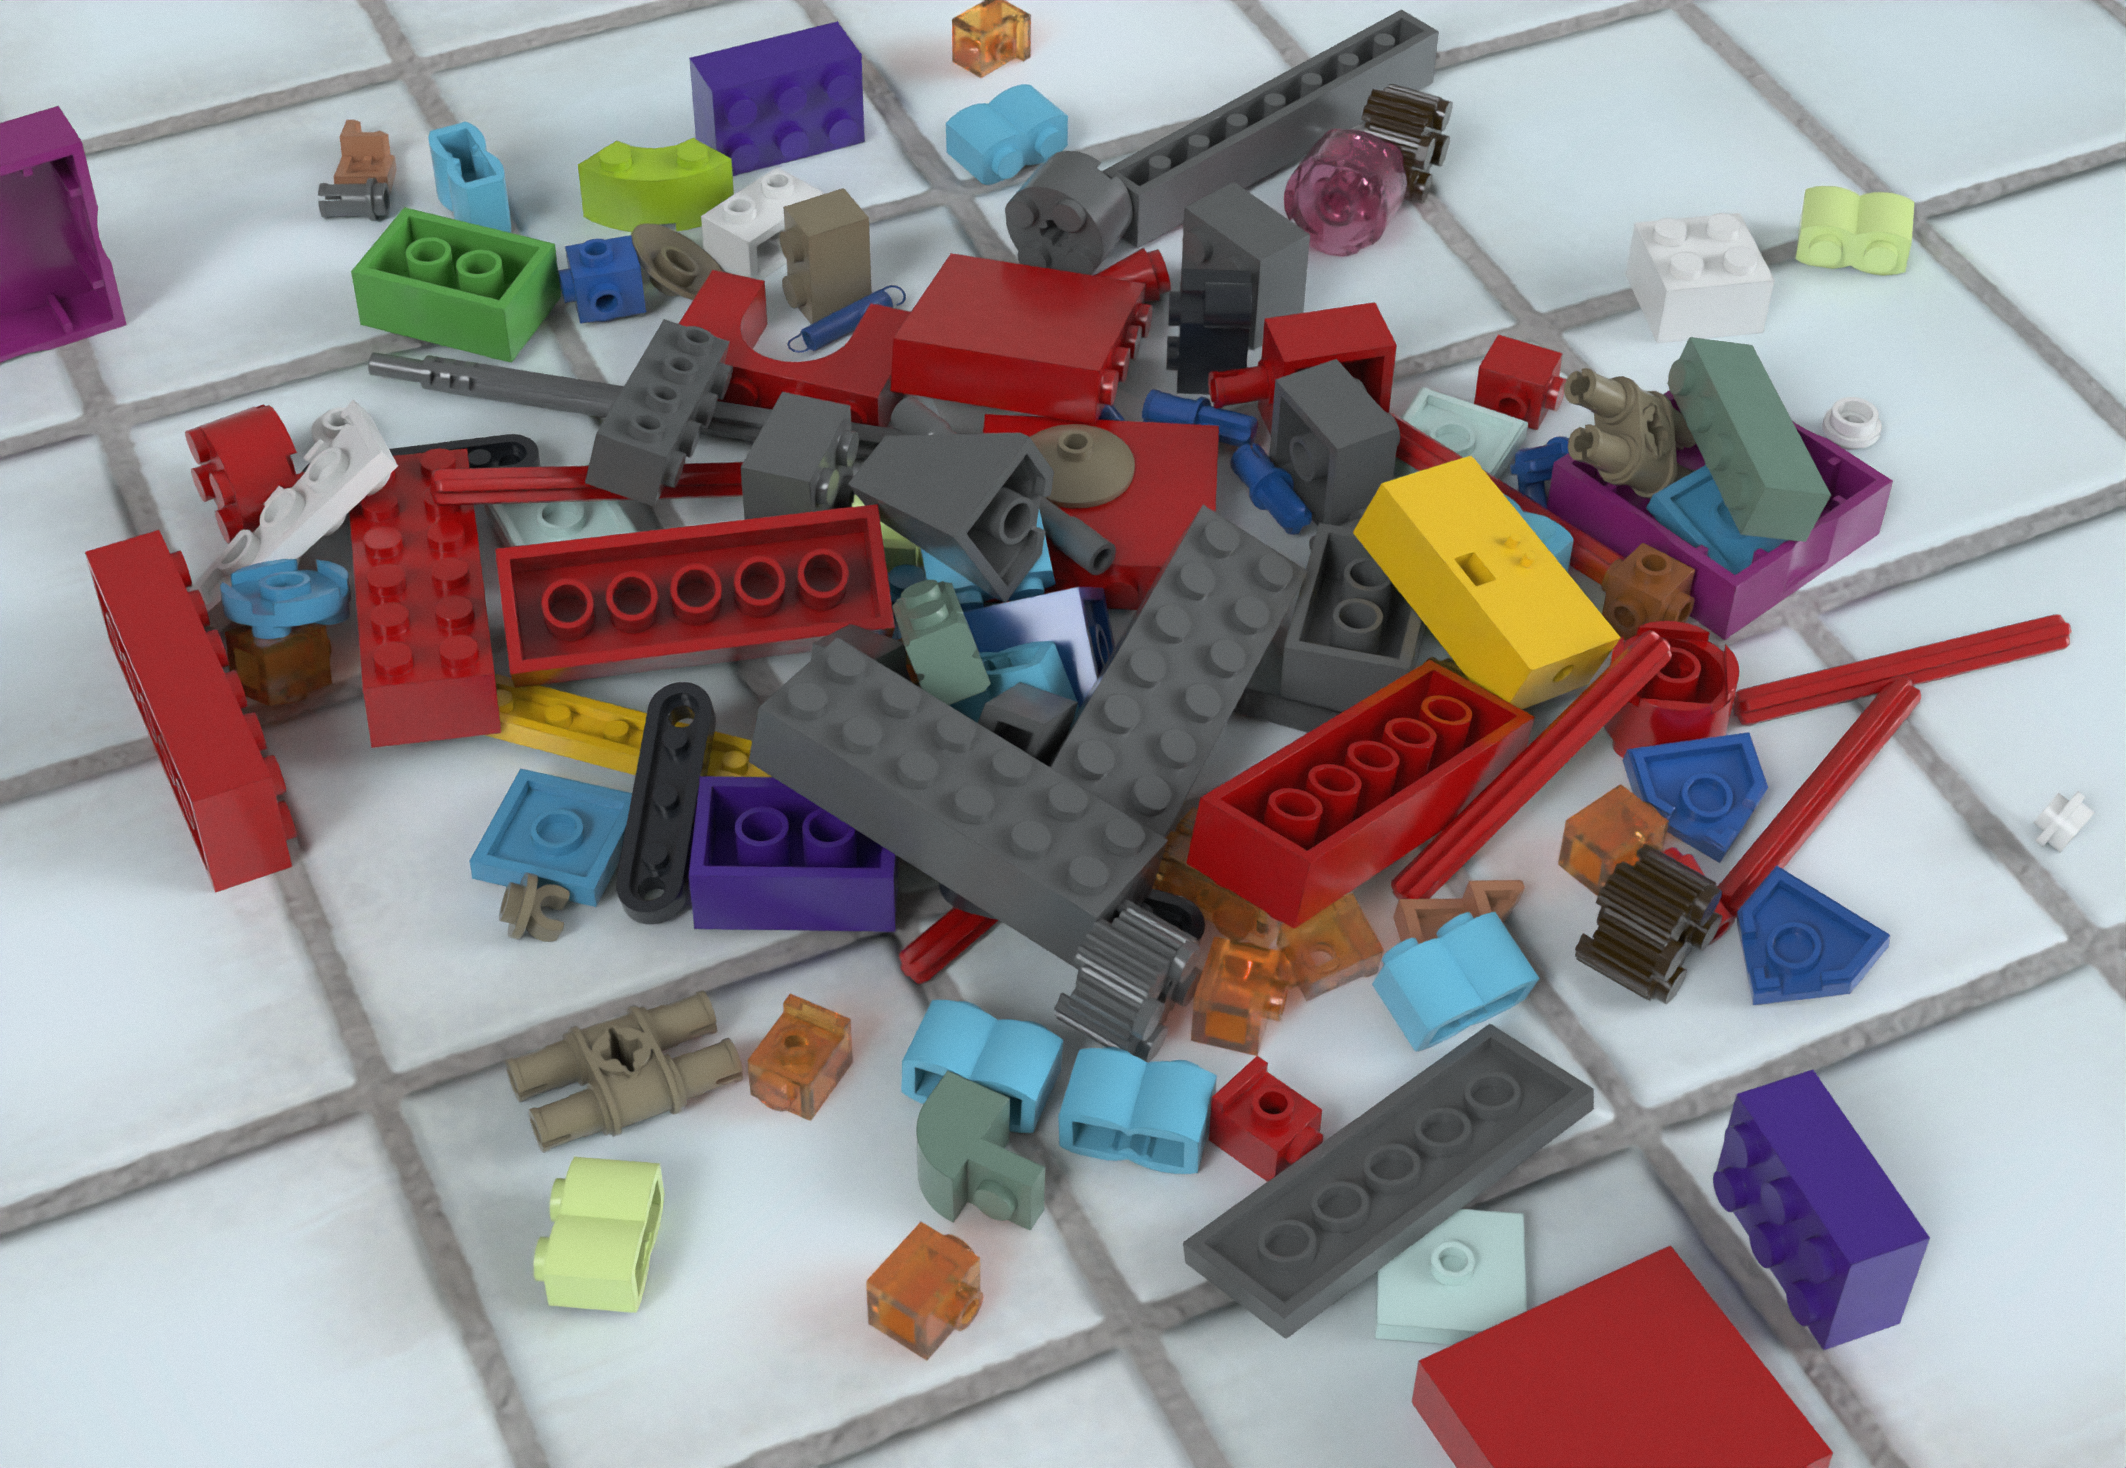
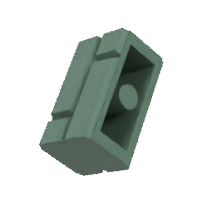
[892,580,991,705]

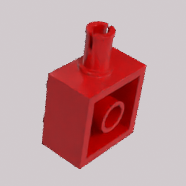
[1208,302,1397,437]

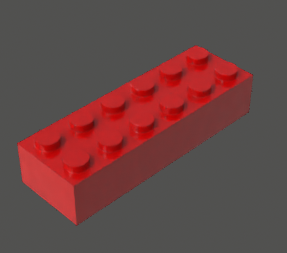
[349,449,501,748]
[495,504,895,688]
[85,530,297,893]
[1186,660,1535,929]

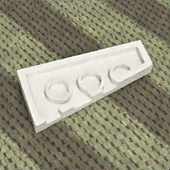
[189,399,398,633]

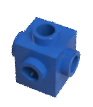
[558,235,646,324]

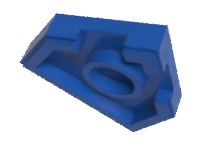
[1622,732,1768,863]
[1737,865,1890,1005]

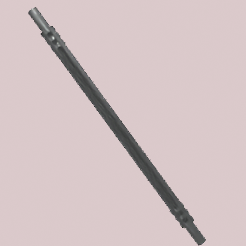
[368,352,904,459]

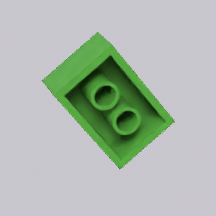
[351,207,561,363]

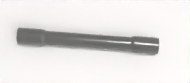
[891,397,1116,575]

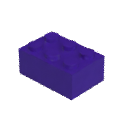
[689,21,865,176]
[689,776,899,932]
[1713,1069,1930,1351]

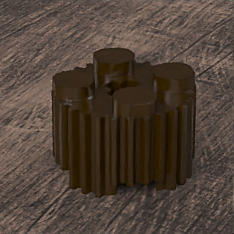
[1348,84,1453,204]
[1575,843,1722,1004]

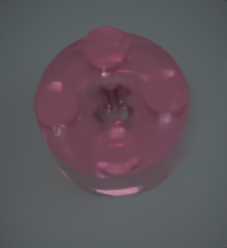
[1284,128,1407,256]

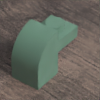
[916,1071,1045,1231]

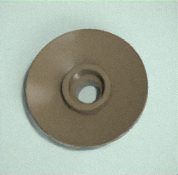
[630,223,723,300]
[1030,424,1135,508]

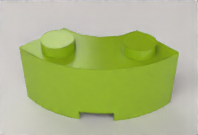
[578,138,734,232]

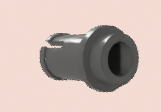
[318,178,390,221]

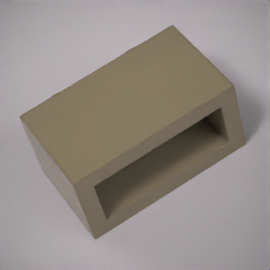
[779,188,872,324]

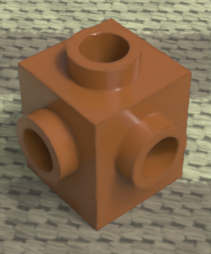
[1601,543,1695,641]

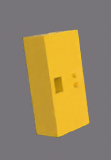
[1353,455,1621,710]

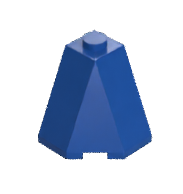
[963,587,1115,708]

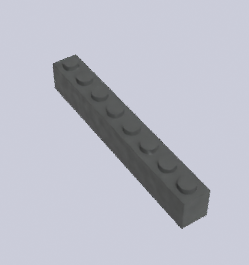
[1102,9,1439,248]

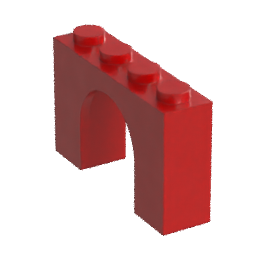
[678,270,910,428]

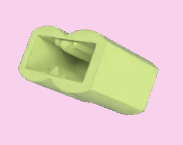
[1796,186,1915,275]
[534,1157,665,1313]

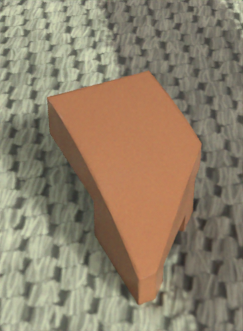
[334,120,396,193]
[1393,880,1525,944]

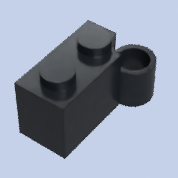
[1166,268,1252,395]

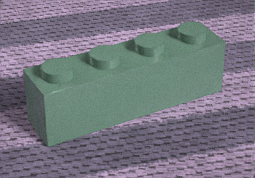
[1667,337,1831,542]

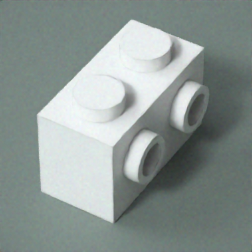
[701,167,824,280]

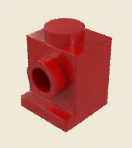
[1208,1056,1323,1182]

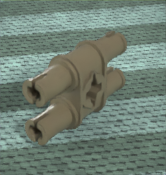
[1564,368,1696,499]
[505,990,743,1153]

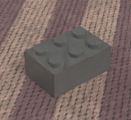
[1279,523,1426,712]

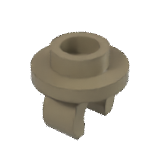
[499,872,570,942]

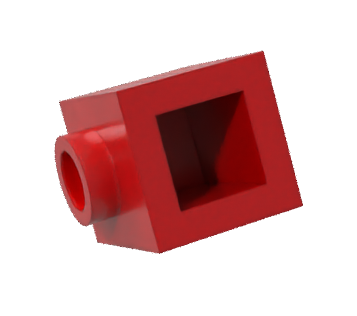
[1474,334,1567,430]

